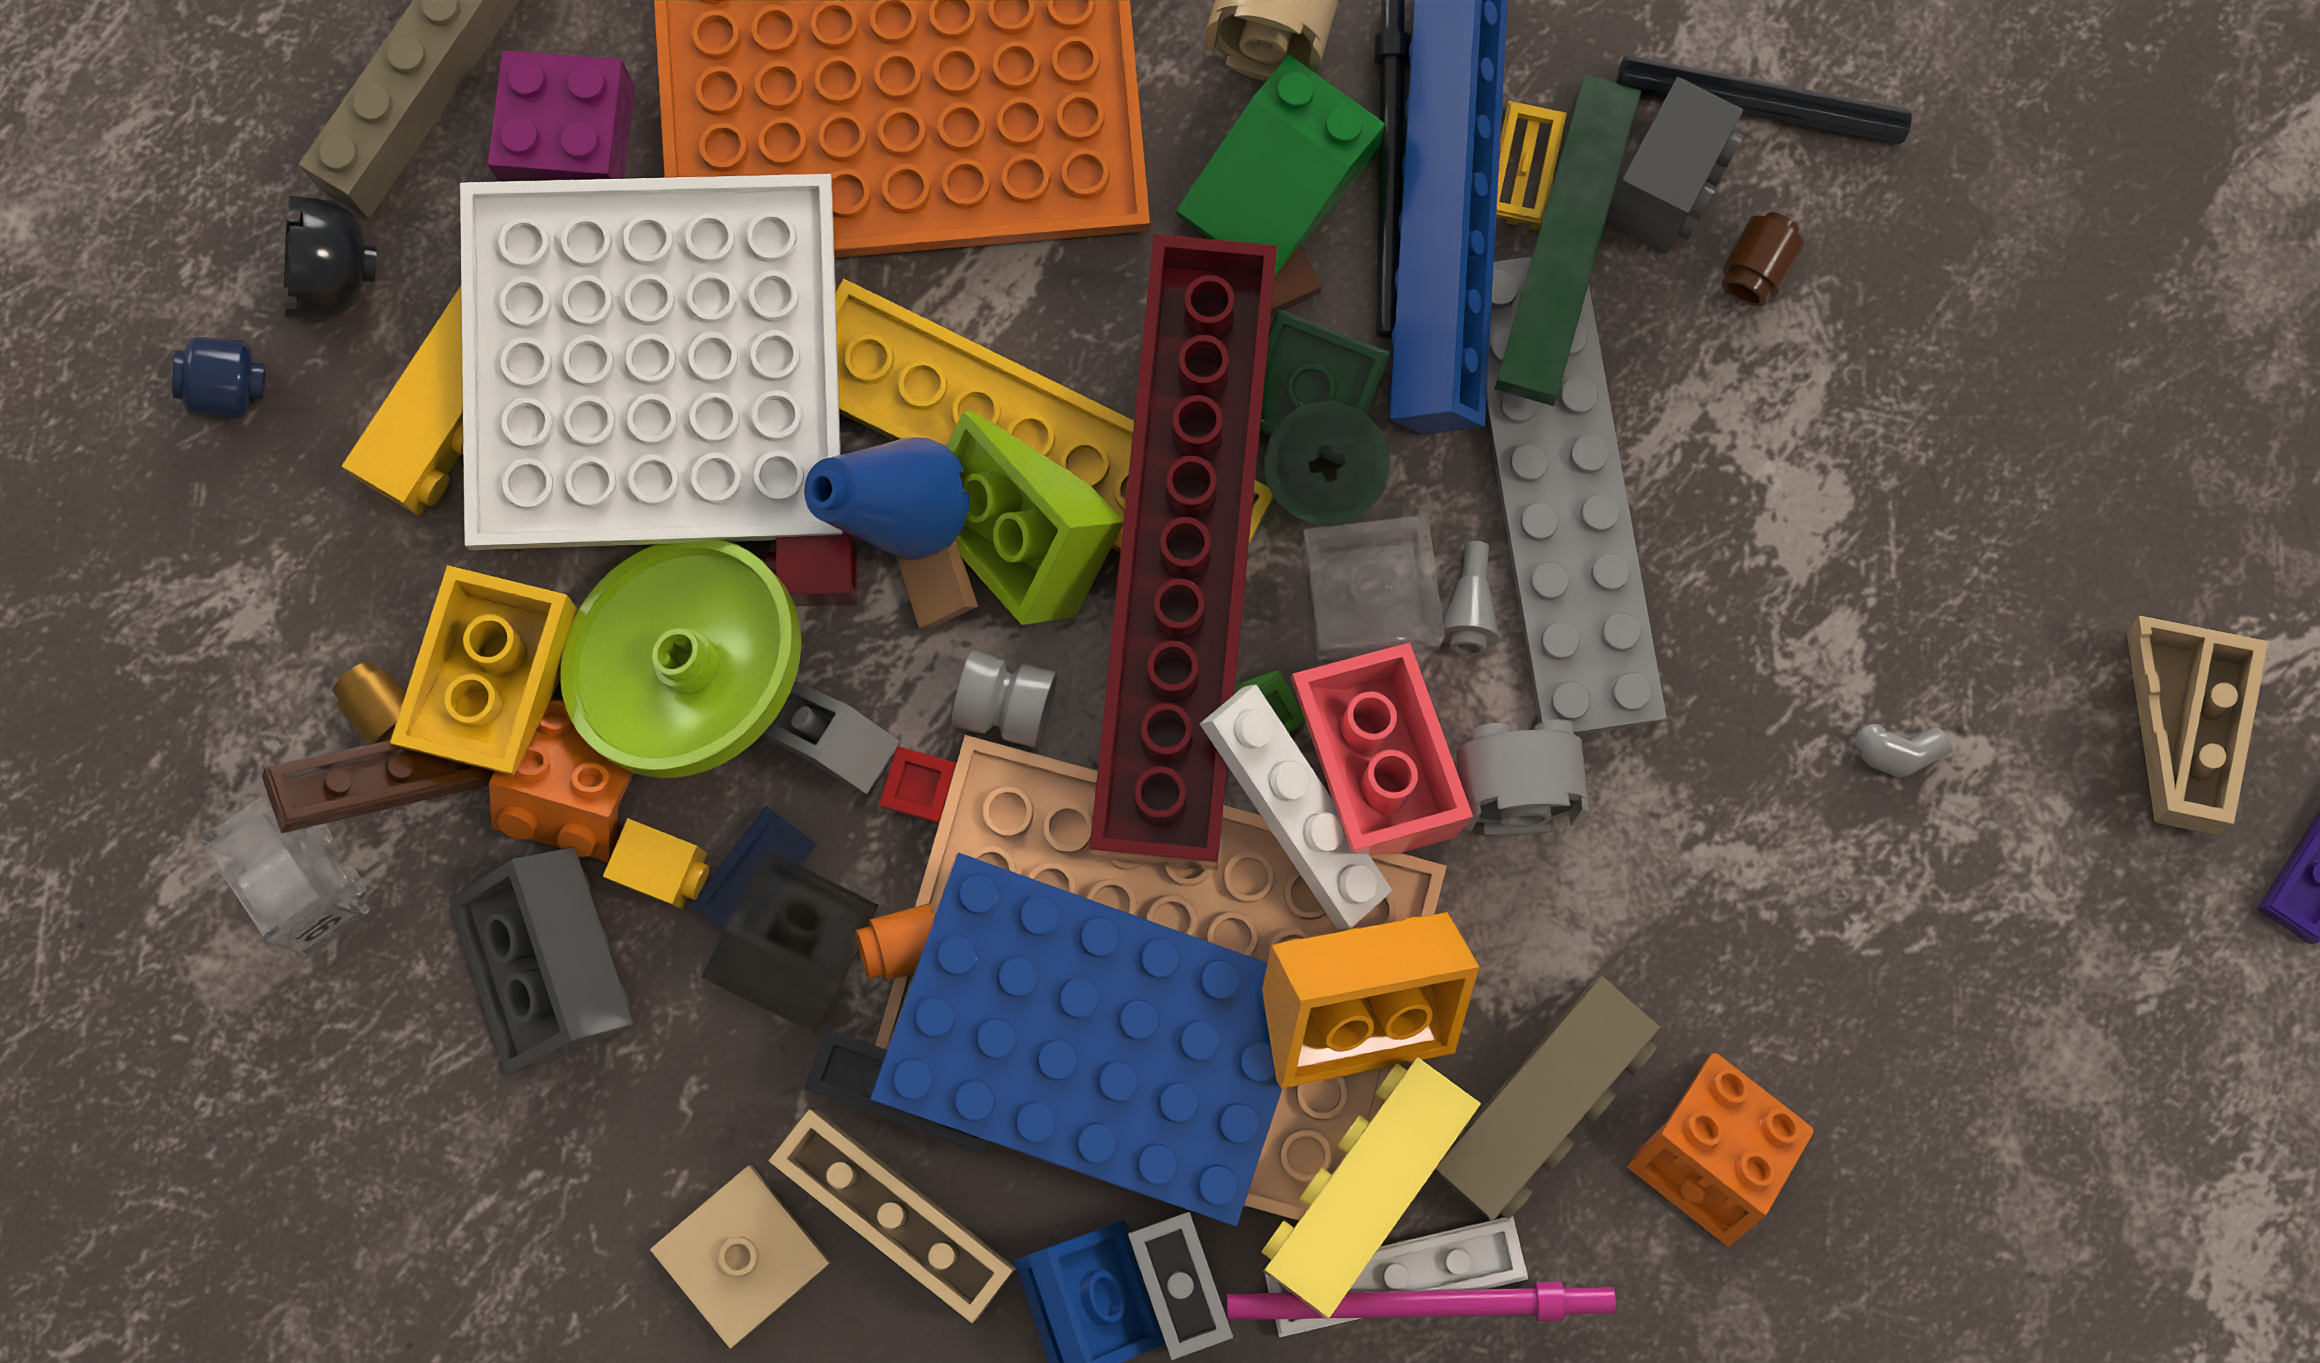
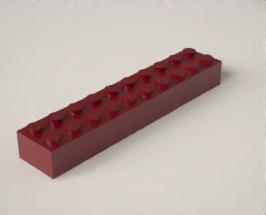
[1089,234,1278,870]

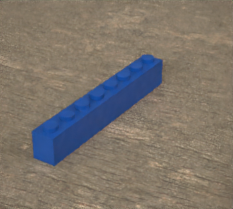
[1388,0,1508,435]

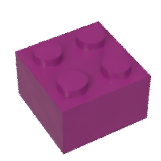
[487,50,635,182]

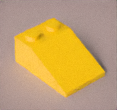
[390,565,578,776]

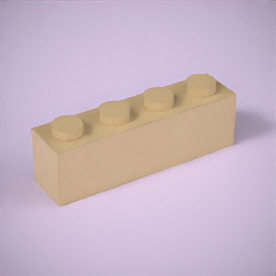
[769,1109,1017,1323]

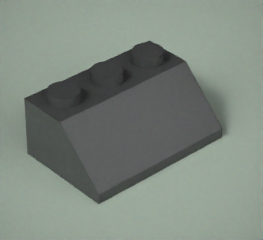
[449,847,634,1075]

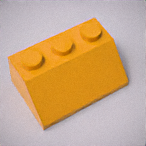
[1262,912,1479,1089]

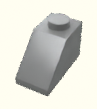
[763,680,900,794]

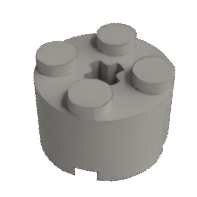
[1456,720,1590,836]

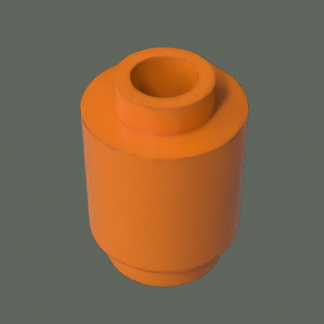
[855,903,934,981]

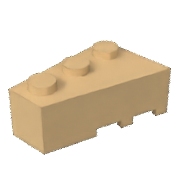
[2126,616,2269,836]

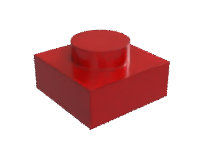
[879,746,957,825]

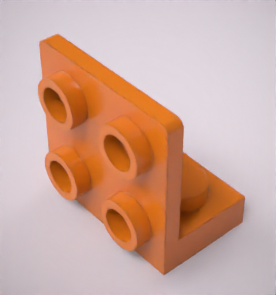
[1627,1053,1814,1247]

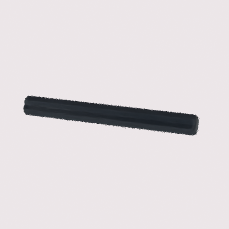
[1616,55,1912,144]

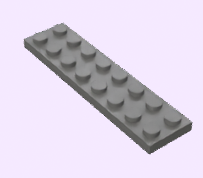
[1486,257,1667,735]

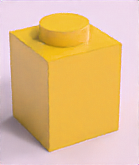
[603,818,710,910]

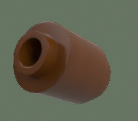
[1722,212,1804,307]

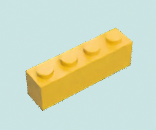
[342,286,464,517]

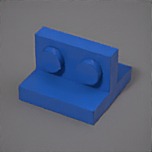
[1014,1220,1166,1363]

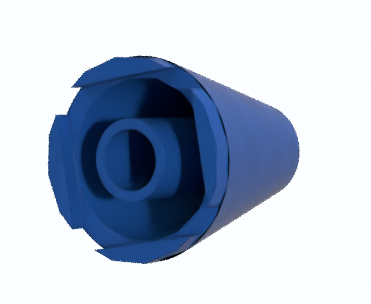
[804,437,969,560]

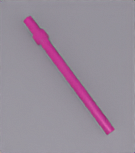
[1227,1281,1616,1321]

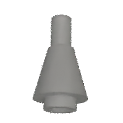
[1438,541,1500,656]

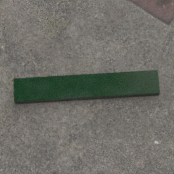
[1494,74,1642,406]

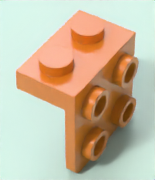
[489,697,634,862]

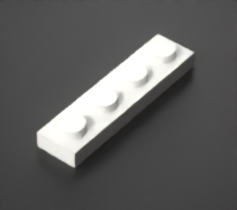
[1200,684,1393,930]

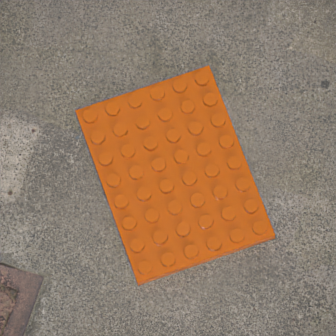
[654,0,1150,258]

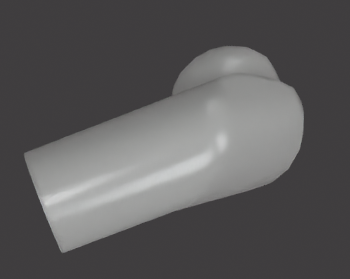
[1855,724,1952,777]

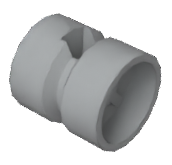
[951,649,1057,749]

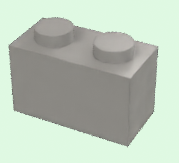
[1128,1211,1233,1360]

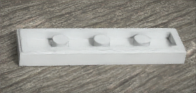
[1264,1216,1528,1338]

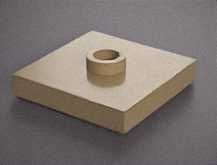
[650,1165,832,1349]

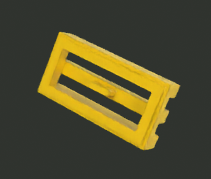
[1496,101,1567,230]

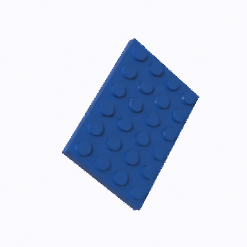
[869,852,1282,1226]

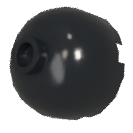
[284,196,377,320]

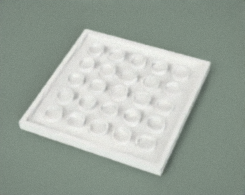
[460,174,843,550]

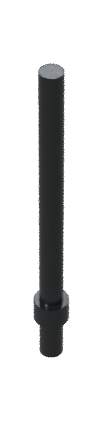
[1374,0,1410,338]

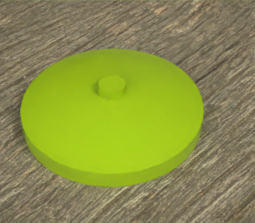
[561,540,801,778]

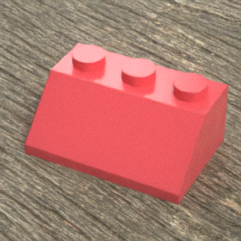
[1291,642,1473,854]

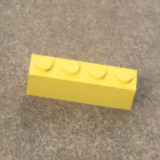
[1261,1057,1481,1319]

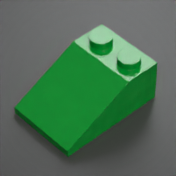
[1176,54,1385,278]

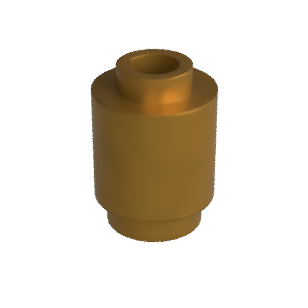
[332,661,406,745]

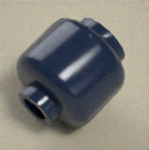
[172,337,265,418]

